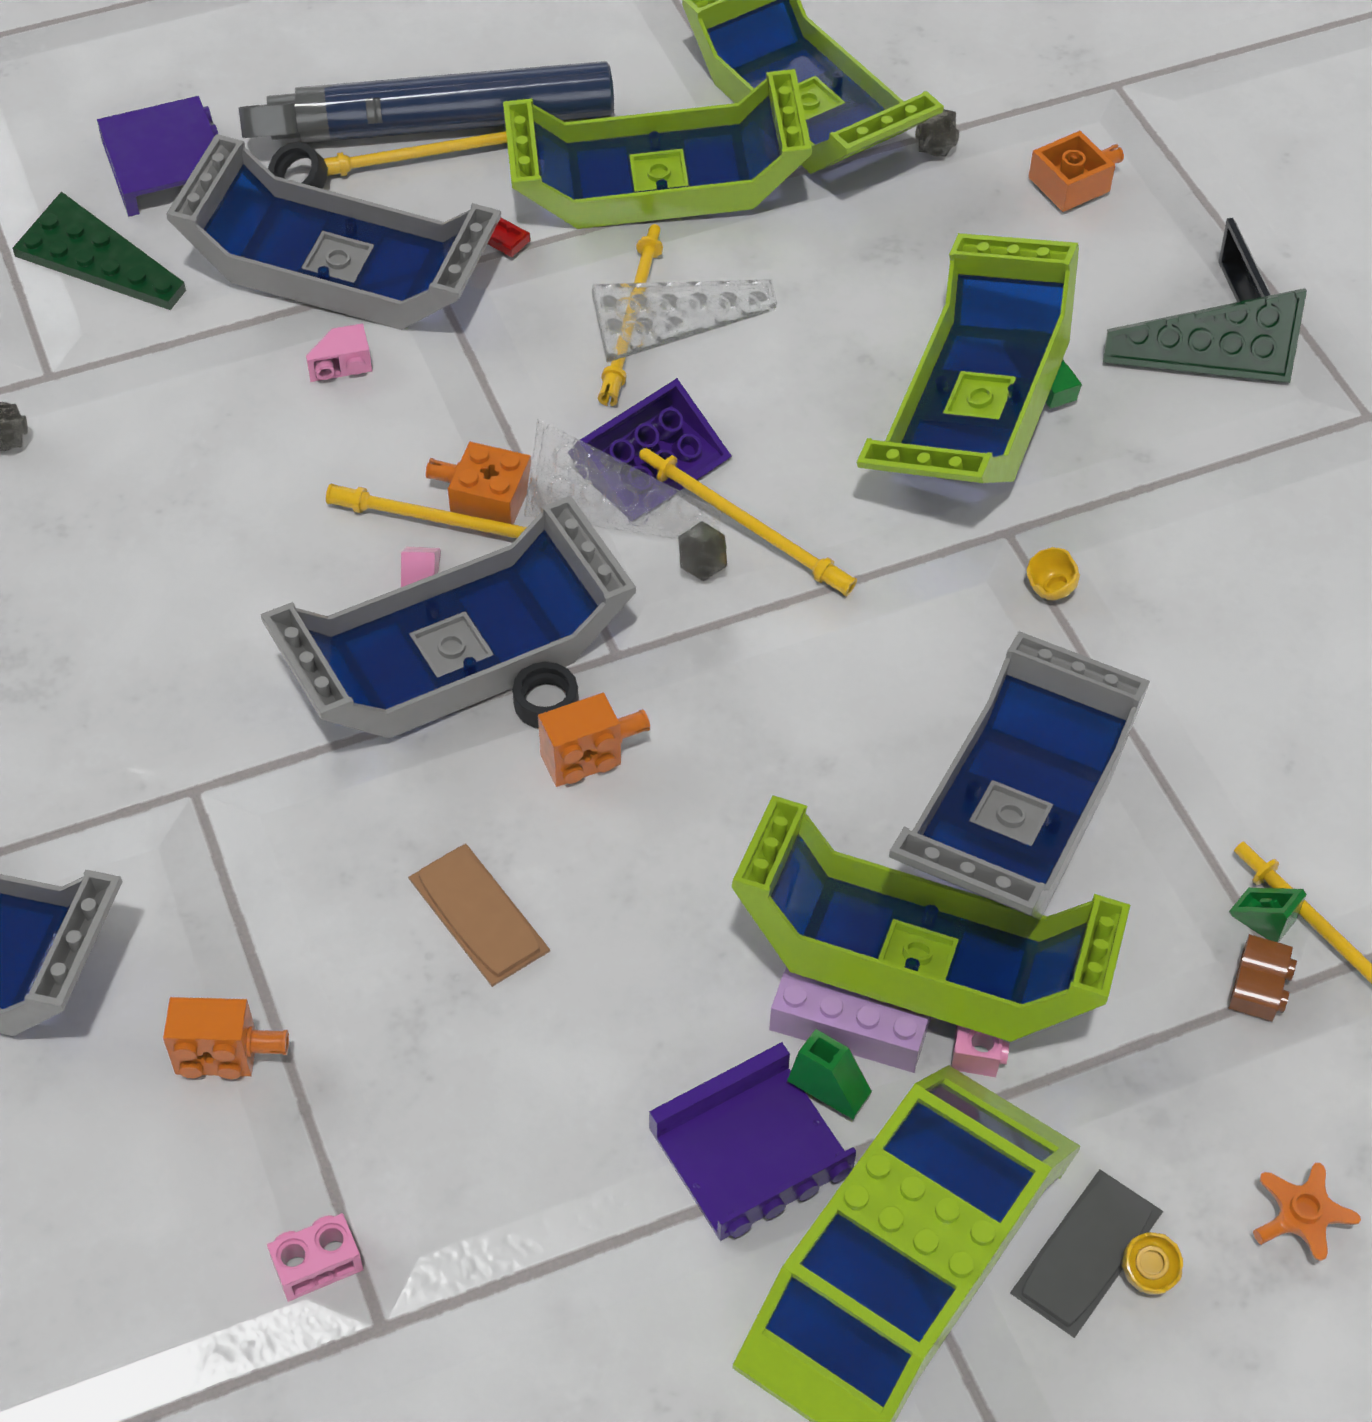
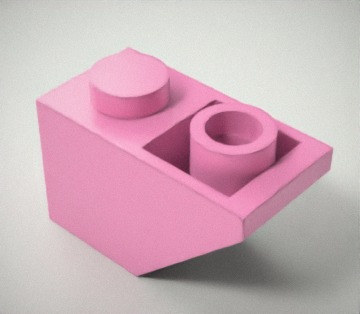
[306,323,372,382]

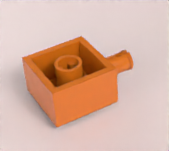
[1029,131,1124,212]
[425,441,533,524]
[538,692,650,787]
[163,997,289,1079]

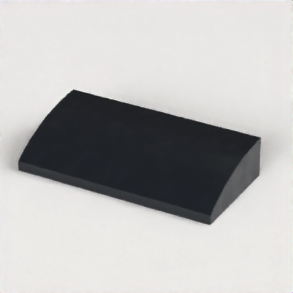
[1218,217,1271,302]

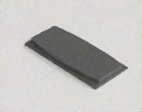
[1010,1169,1163,1338]

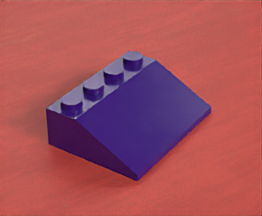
[568,378,732,522]

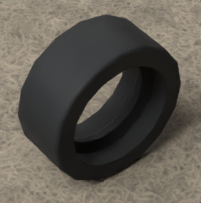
[268,142,328,189]
[512,662,579,728]

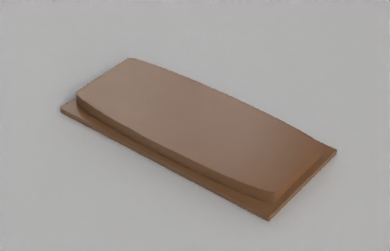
[408,843,550,987]

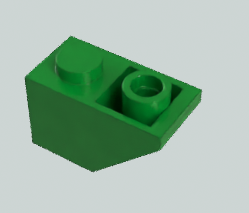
[787,1029,872,1120]

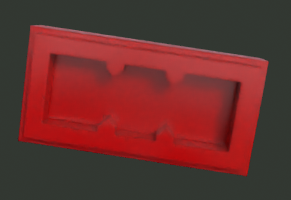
[487,218,531,257]

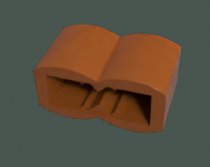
[1228,934,1297,1022]

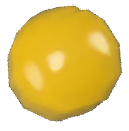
[1027,547,1080,600]
[1122,1232,1183,1295]

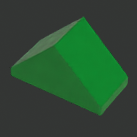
[1229,887,1307,943]

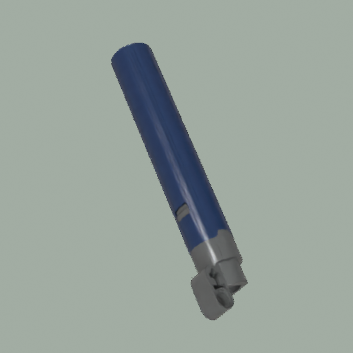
[238,61,614,143]

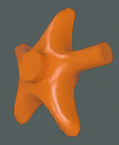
[1253,1163,1361,1261]

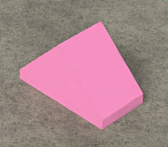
[401,547,441,587]

